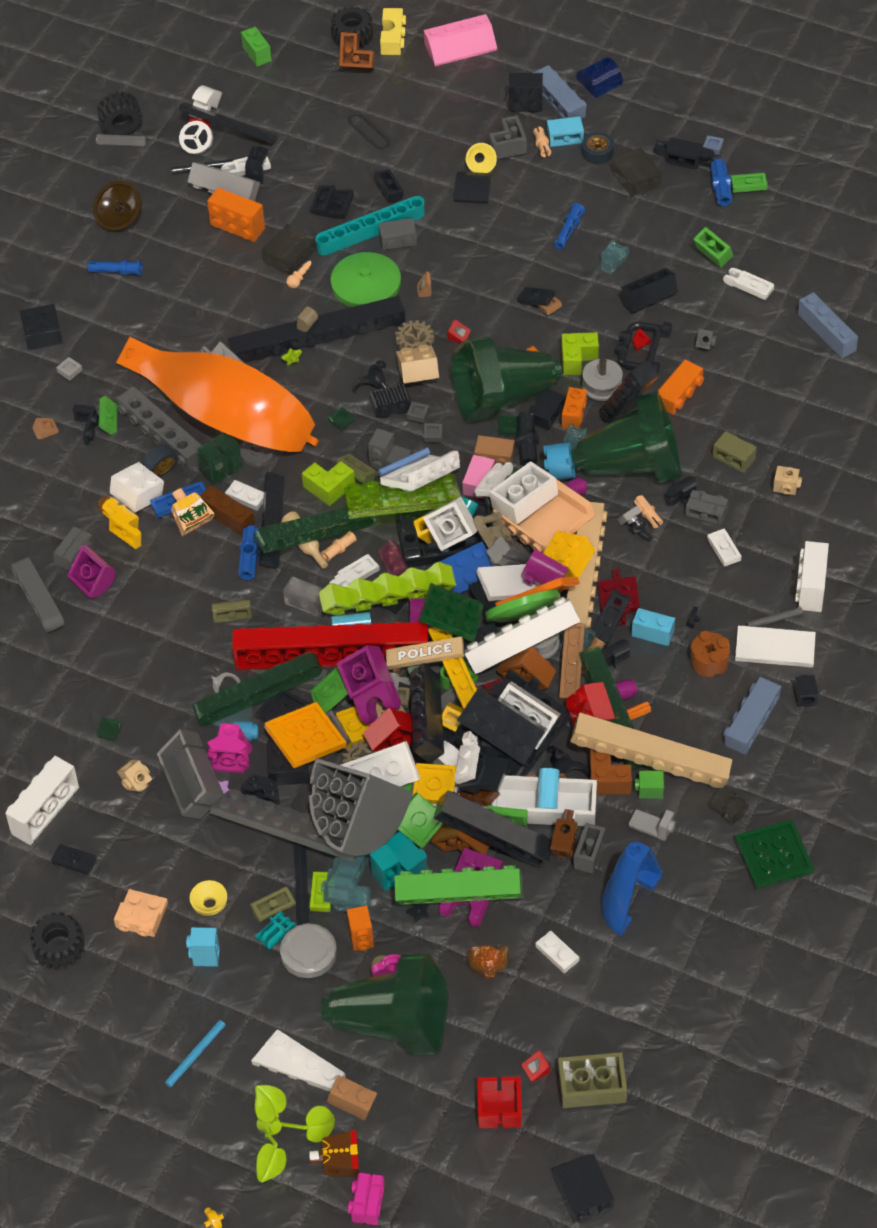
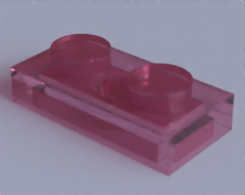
[378,540,408,576]

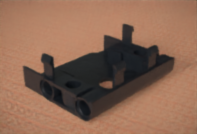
[394,496,494,567]
[453,669,571,777]

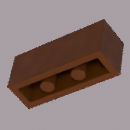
[199,485,255,536]

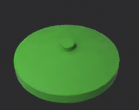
[331,252,401,307]
[485,590,561,623]

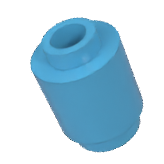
[234,721,259,741]

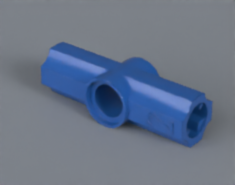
[711,159,732,207]
[238,526,260,581]

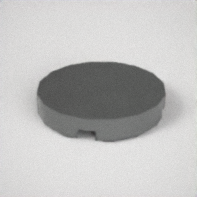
[239,440,276,467]

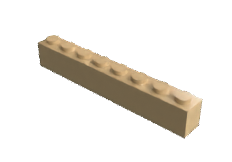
[563,502,607,636]
[570,713,732,789]

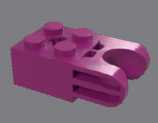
[337,645,401,724]
[439,847,503,928]

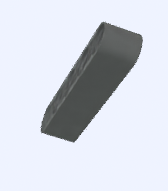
[10,557,65,633]

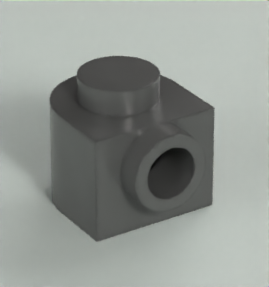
[695,329,717,349]

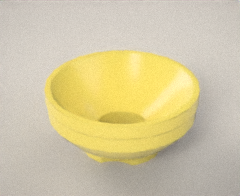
[466,143,497,173]
[190,880,227,916]

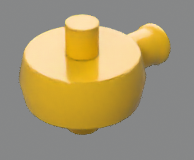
[204,1207,224,1228]

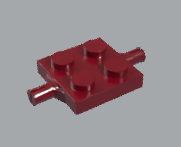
[598,568,640,625]

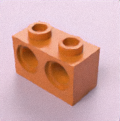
[562,387,587,431]
[347,905,374,951]

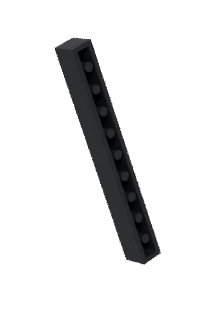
[227,296,405,363]

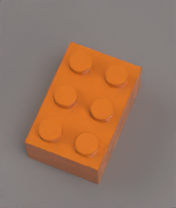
[207,187,265,242]

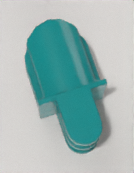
[255,911,297,950]

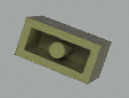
[713,431,757,473]

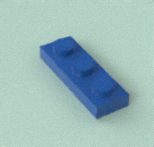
[150,481,206,518]

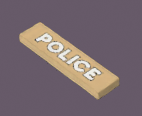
[386,636,464,669]

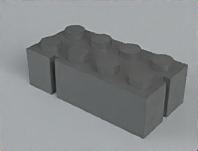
[157,729,224,819]

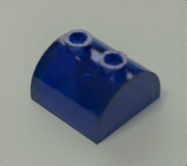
[576,57,623,98]

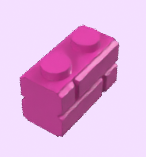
[348,1173,385,1225]

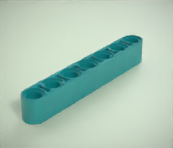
[315,196,425,256]

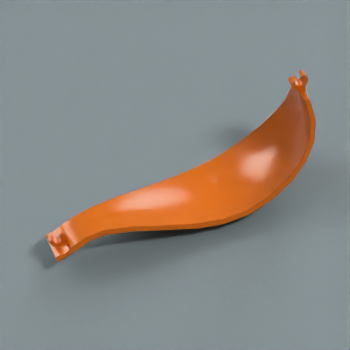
[116,337,319,452]

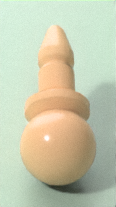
[286,261,311,288]

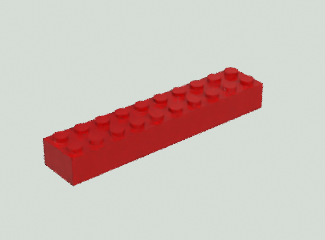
[233,621,428,670]

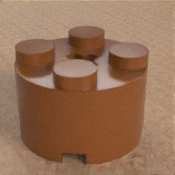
[690,631,730,677]

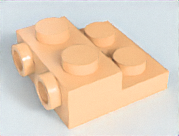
[114,889,168,937]

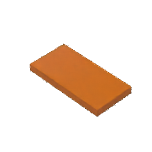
[495,577,580,606]

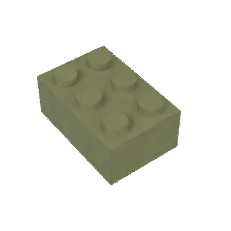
[558,1052,627,1108]

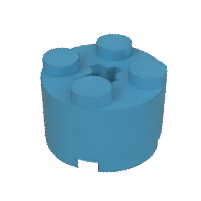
[544,442,576,481]

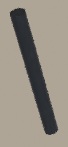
[171,159,237,175]

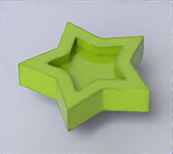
[281,348,302,366]

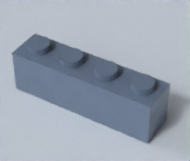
[533,65,587,119]
[798,292,858,358]
[723,677,781,755]

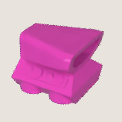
[207,723,253,773]

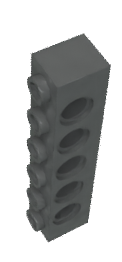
[117,386,205,470]

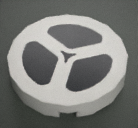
[179,121,213,155]

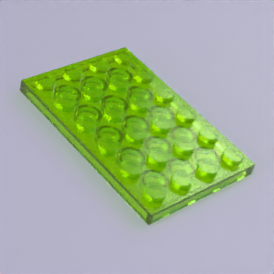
[344,473,461,519]

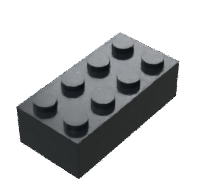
[457,685,548,765]

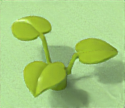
[255,1085,335,1182]

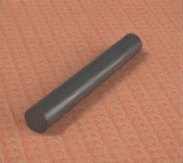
[746,607,803,627]

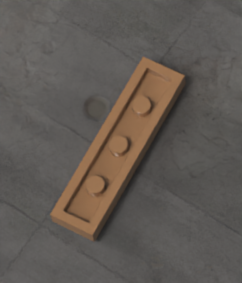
[559,623,585,700]

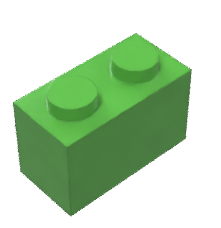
[241,26,272,66]
[693,227,733,268]

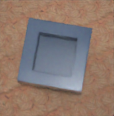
[703,135,724,155]

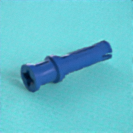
[554,203,586,250]
[88,260,143,276]

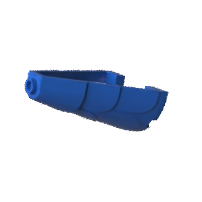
[601,842,663,937]

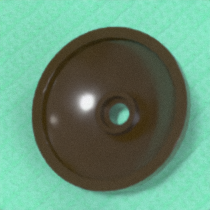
[93,181,142,231]

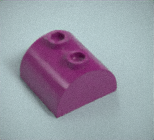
[67,545,115,598]
[521,549,568,586]

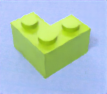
[562,332,599,375]
[302,461,355,506]

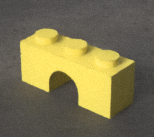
[380,8,406,55]

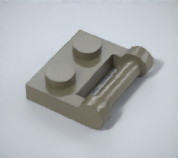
[473,512,513,548]

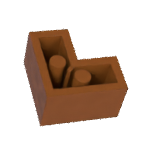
[339,32,375,69]
[497,646,557,690]
[590,748,632,795]
[431,823,489,855]

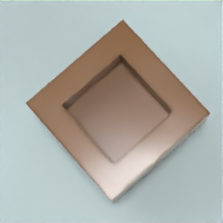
[538,296,562,315]

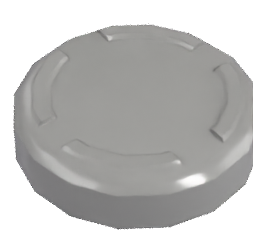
[280,923,337,978]

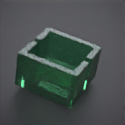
[196,433,242,486]

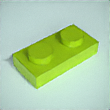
[310,872,334,912]

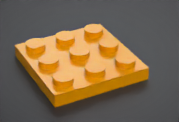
[265,702,346,768]

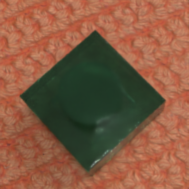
[328,406,354,431]
[499,416,518,435]
[96,717,122,741]

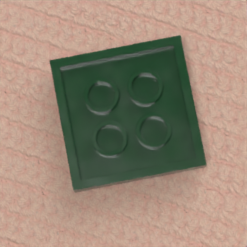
[419,583,484,642]
[735,819,814,889]

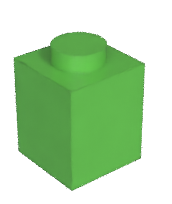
[635,771,664,799]

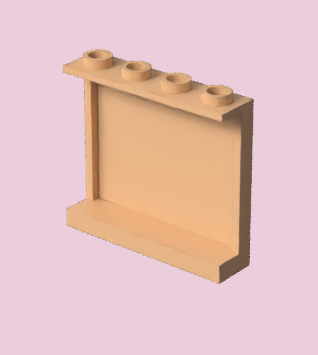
[492,479,595,553]

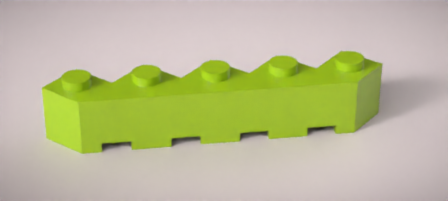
[319,562,456,616]

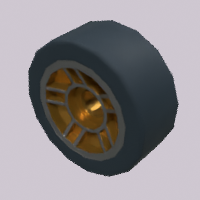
[582,132,614,164]
[142,444,178,478]

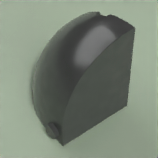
[309,758,413,856]

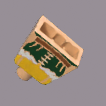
[171,488,215,537]

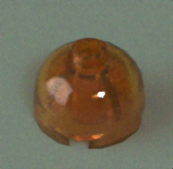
[467,945,509,979]

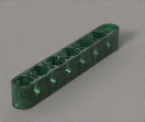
[254,503,375,553]
[579,646,646,771]
[192,652,323,726]

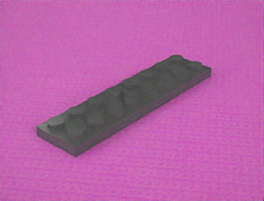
[210,789,359,862]

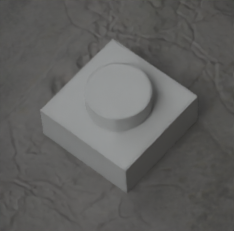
[56,357,82,381]
[617,505,642,525]

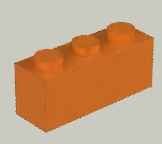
[655,359,704,415]

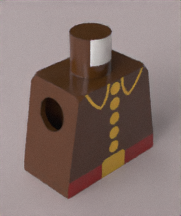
[550,809,578,859]
[310,1130,359,1178]

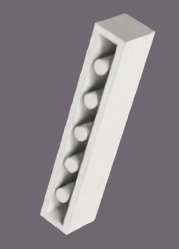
[465,597,580,674]

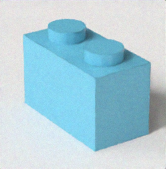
[547,116,584,147]
[632,608,675,646]
[186,927,220,967]

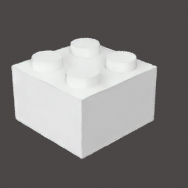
[110,462,164,512]
[423,497,478,551]

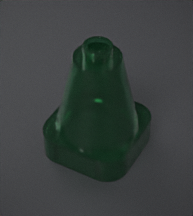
[451,336,562,422]
[571,391,682,483]
[321,954,448,1056]

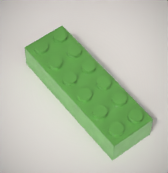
[395,865,523,905]

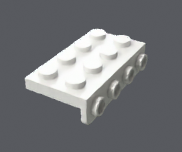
[380,450,460,492]

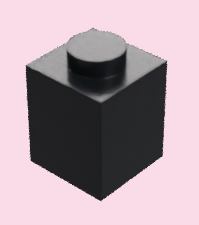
[794,675,819,707]

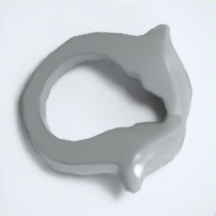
[212,672,241,700]

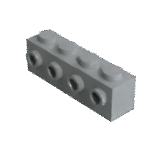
[188,162,260,201]

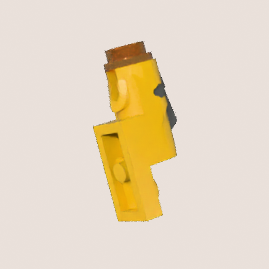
[98,496,141,549]

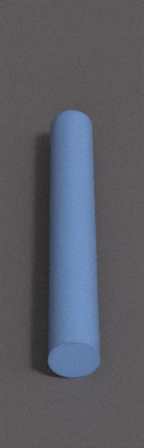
[378,448,430,477]

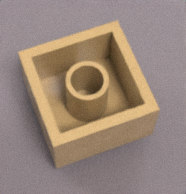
[396,345,439,383]

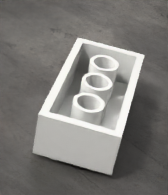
[5,756,79,845]

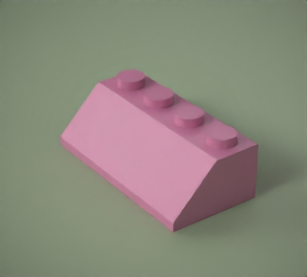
[424,14,497,66]

